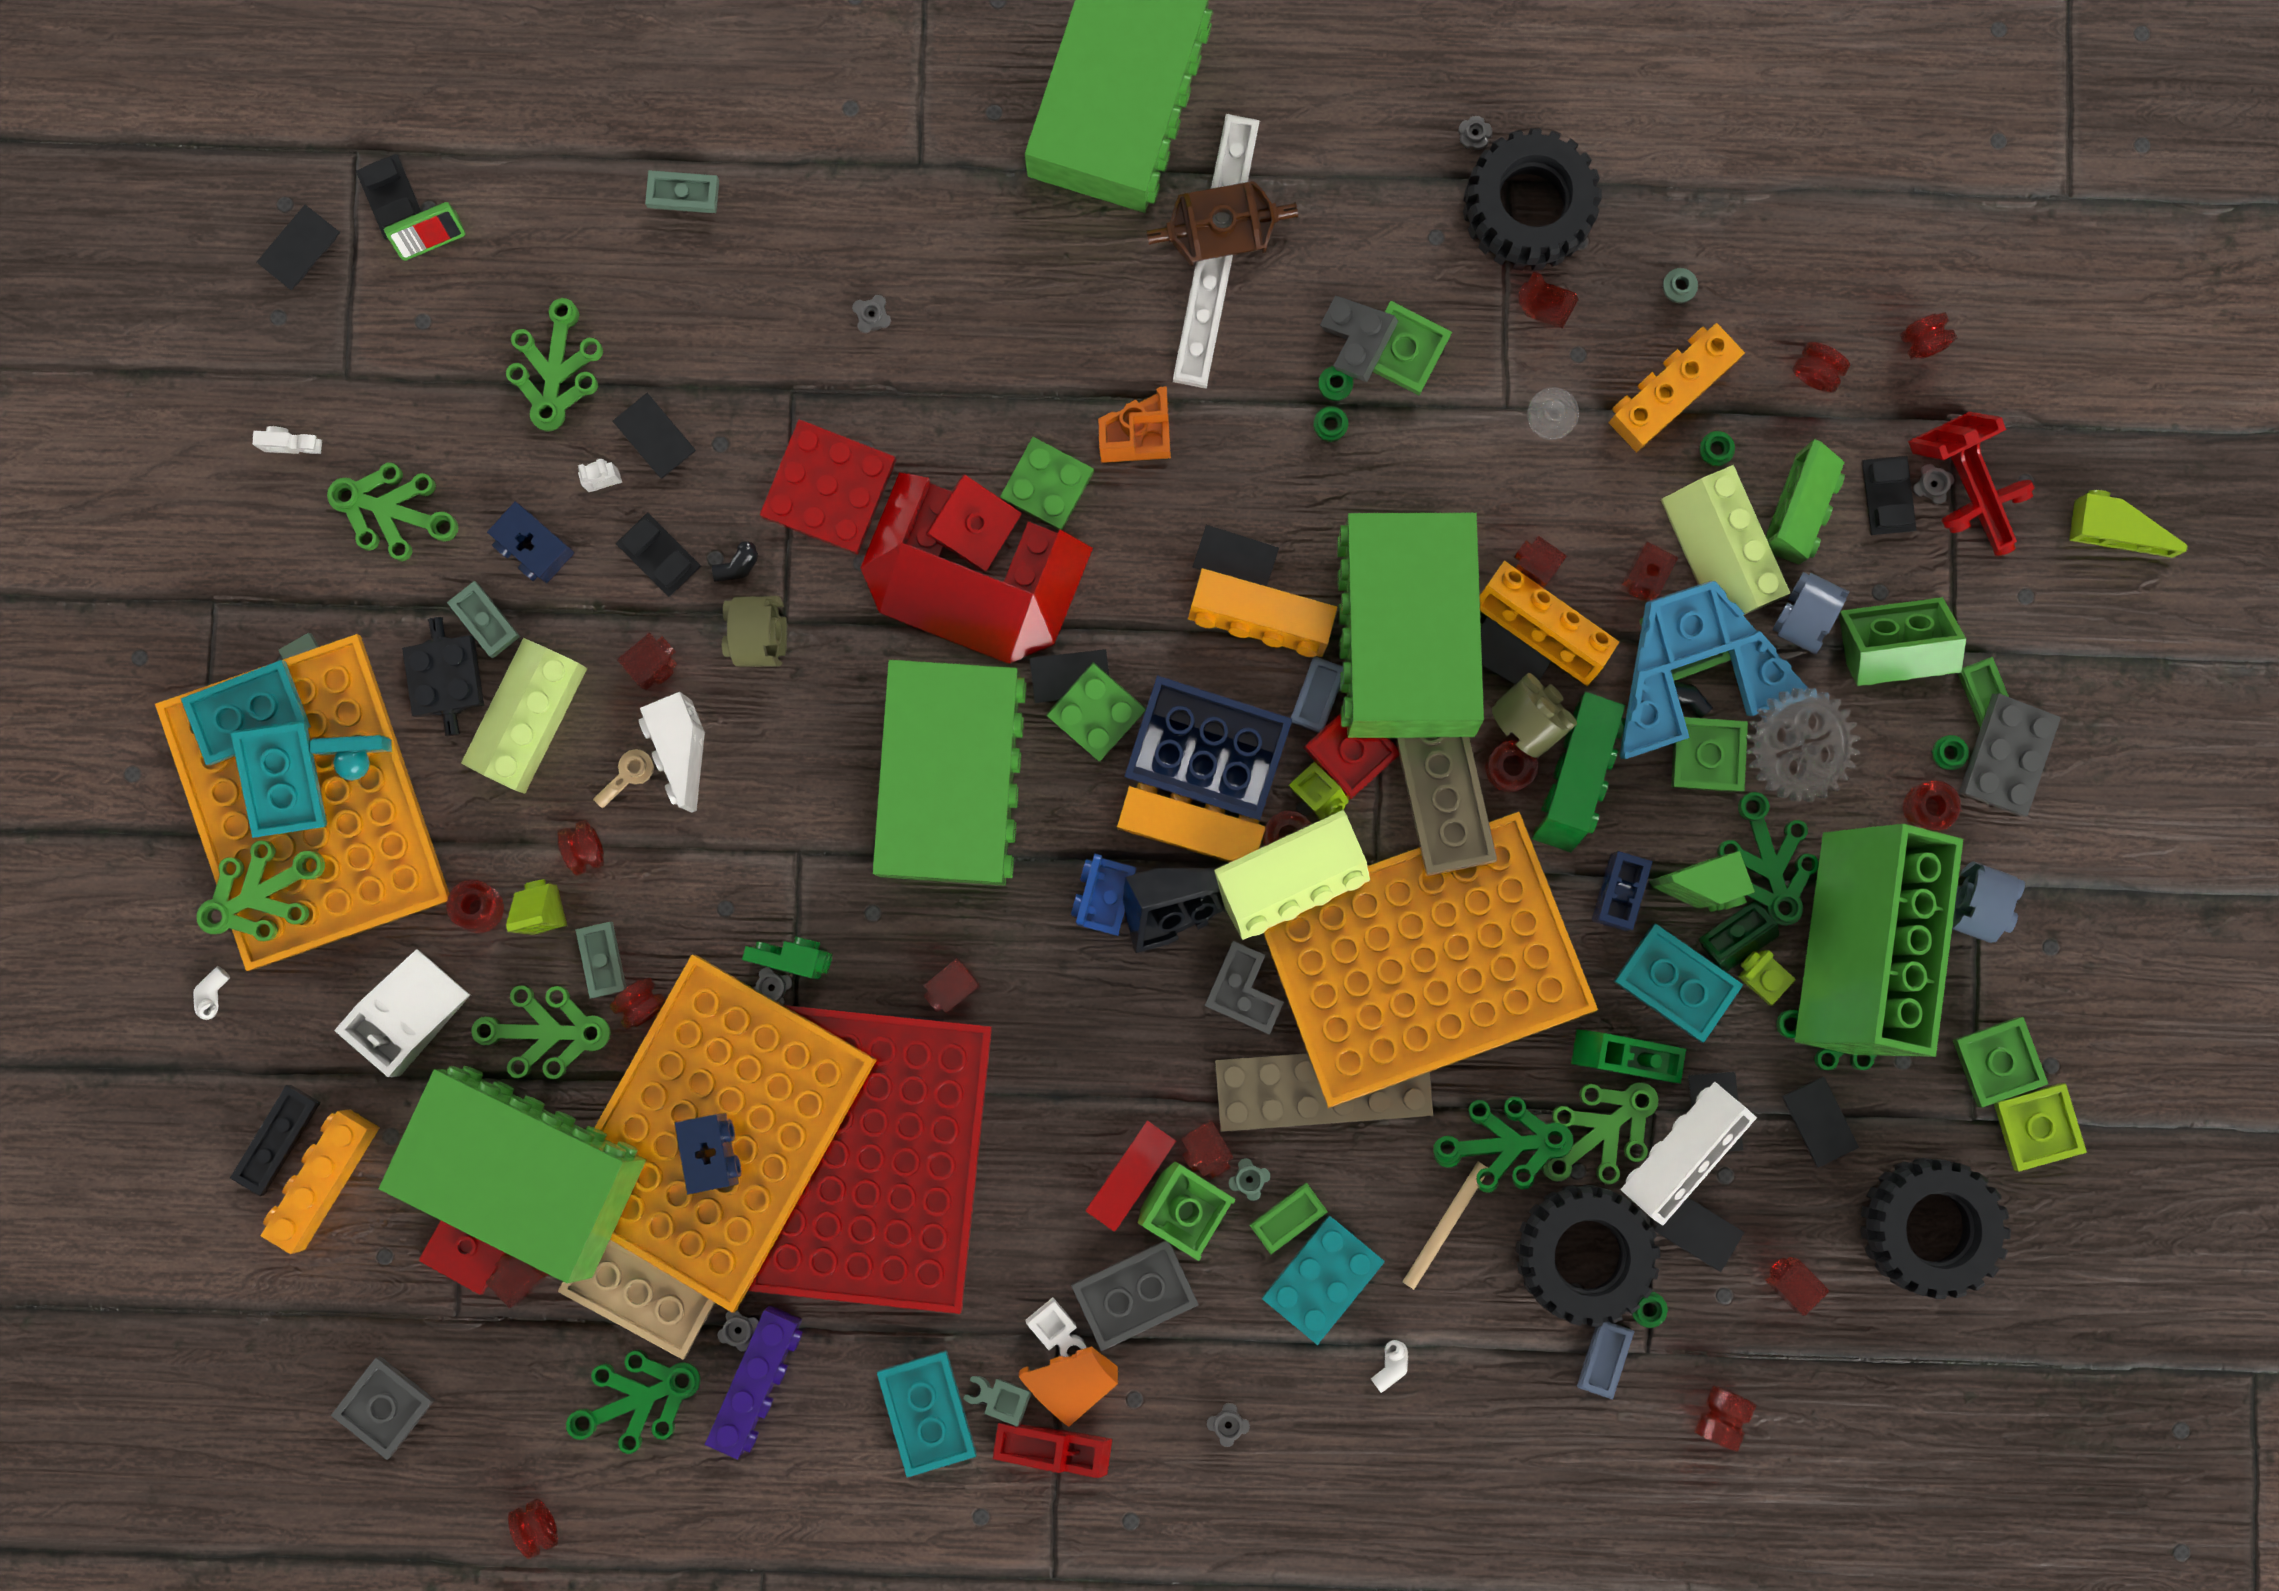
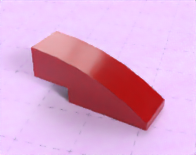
[1085,1120,1176,1232]
[993,1422,1112,1478]

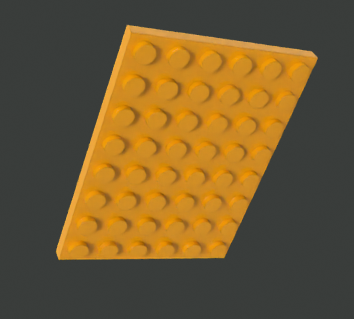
[155,634,452,971]
[1263,812,1598,1109]
[594,954,877,1313]

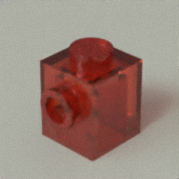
[1514,536,1567,588]
[1622,542,1678,601]
[617,632,678,691]
[1181,1120,1234,1178]
[485,1253,549,1309]

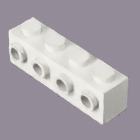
[1620,1081,1757,1226]

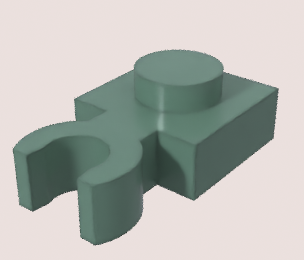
[963,1376,1032,1426]

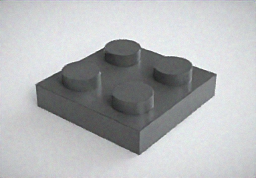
[331,1356,435,1460]

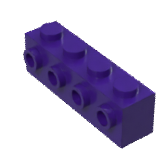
[705,1305,803,1460]

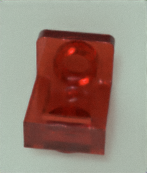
[1519,272,1579,329]

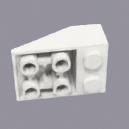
[639,692,705,813]
[334,949,470,1077]

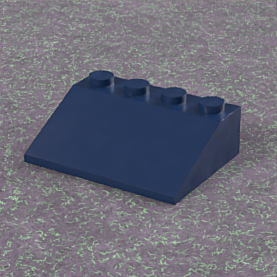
[1124,676,1292,821]

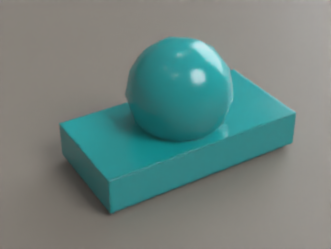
[310,735,392,781]

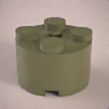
[722,596,788,667]
[1492,673,1577,758]

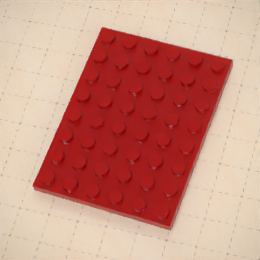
[748,1005,992,1314]

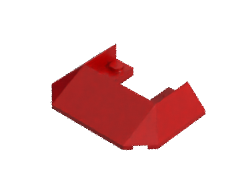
[860,472,1093,665]

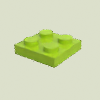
[1994,1083,2087,1172]

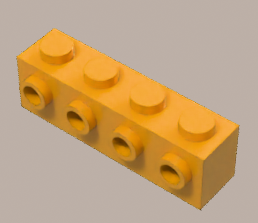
[1608,323,1745,453]
[1480,561,1619,686]
[1188,568,1337,657]
[1117,783,1265,863]
[260,1109,380,1254]

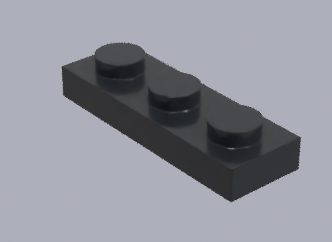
[230,1085,321,1196]

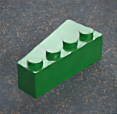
[1531,692,1626,853]

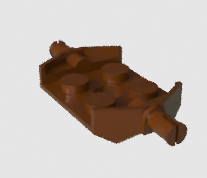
[1146,181,1298,266]

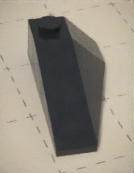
[1123,868,1228,953]

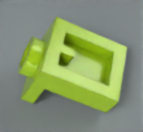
[1289,762,1349,821]
[1738,950,1796,1005]

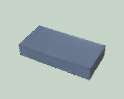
[1291,657,1343,733]
[1577,1321,1634,1400]

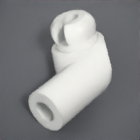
[193,966,230,1020]
[1370,1340,1408,1393]

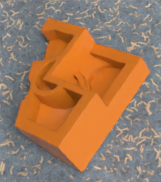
[1098,386,1171,463]
[1019,1346,1118,1427]

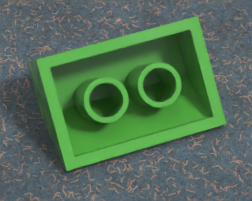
[1765,439,1845,565]
[1839,597,1966,686]
[1650,851,1755,912]

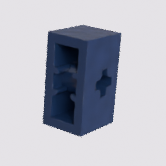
[487,501,575,583]
[1591,851,1653,931]
[675,1113,741,1195]

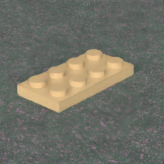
[558,1240,715,1360]

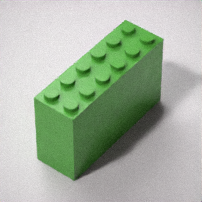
[1025,0,1213,213]
[1337,513,1484,738]
[873,660,1026,886]
[1795,824,1963,1057]
[378,1066,647,1284]

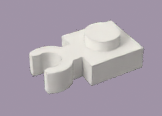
[252,426,322,454]
[578,459,622,492]
[1025,1297,1087,1357]

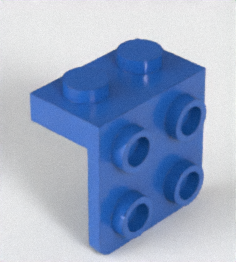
[1071,854,1136,936]

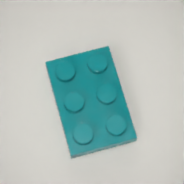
[181,660,311,766]
[231,720,327,838]
[1613,923,1744,1043]
[1261,1215,1385,1345]
[877,1350,977,1478]

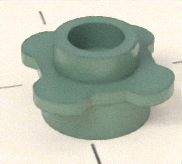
[1229,1158,1270,1201]

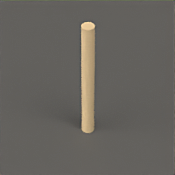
[1402,1161,1488,1290]

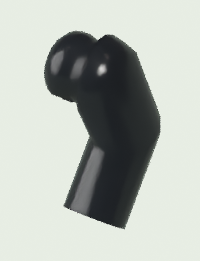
[712,541,758,582]
[1674,682,1713,718]

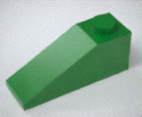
[1571,1029,1686,1084]

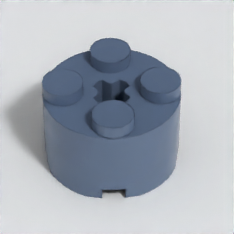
[1772,572,1850,655]
[1952,862,2025,943]

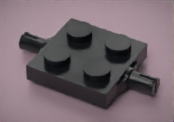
[402,617,484,736]

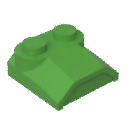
[1137,1162,1236,1261]

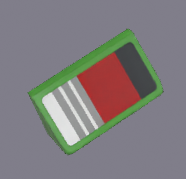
[384,202,465,261]

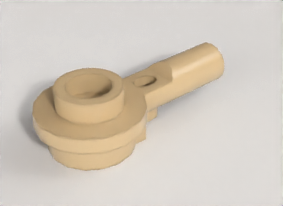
[593,749,654,808]

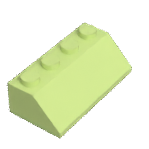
[1661,465,1790,615]
[461,638,587,794]
[1214,810,1370,940]

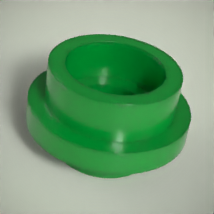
[1318,366,1353,401]
[1313,406,1348,442]
[1699,431,1735,466]
[1932,735,1969,770]
[1632,1292,1668,1328]

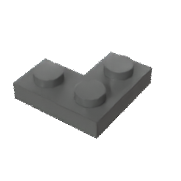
[1320,295,1398,382]
[1204,941,1284,1035]

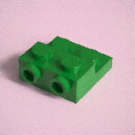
[742,936,833,979]

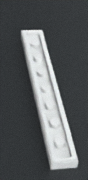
[1173,114,1260,389]

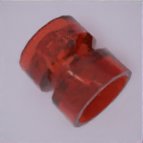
[1694,1385,1757,1452]

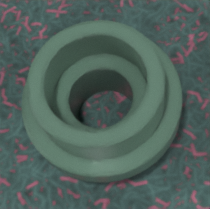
[1662,268,1698,303]

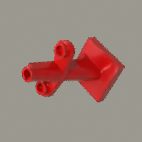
[1908,411,2035,556]

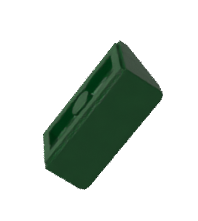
[1698,900,1779,972]

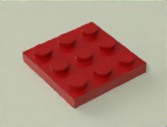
[759,419,897,555]

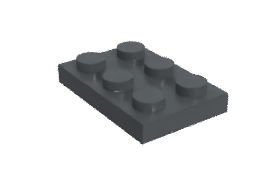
[1959,693,2061,817]
[1071,1240,1199,1351]

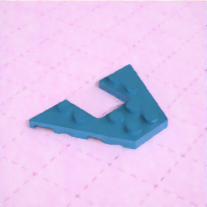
[1619,581,1815,759]

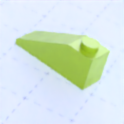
[2069,490,2187,558]
[506,879,567,935]

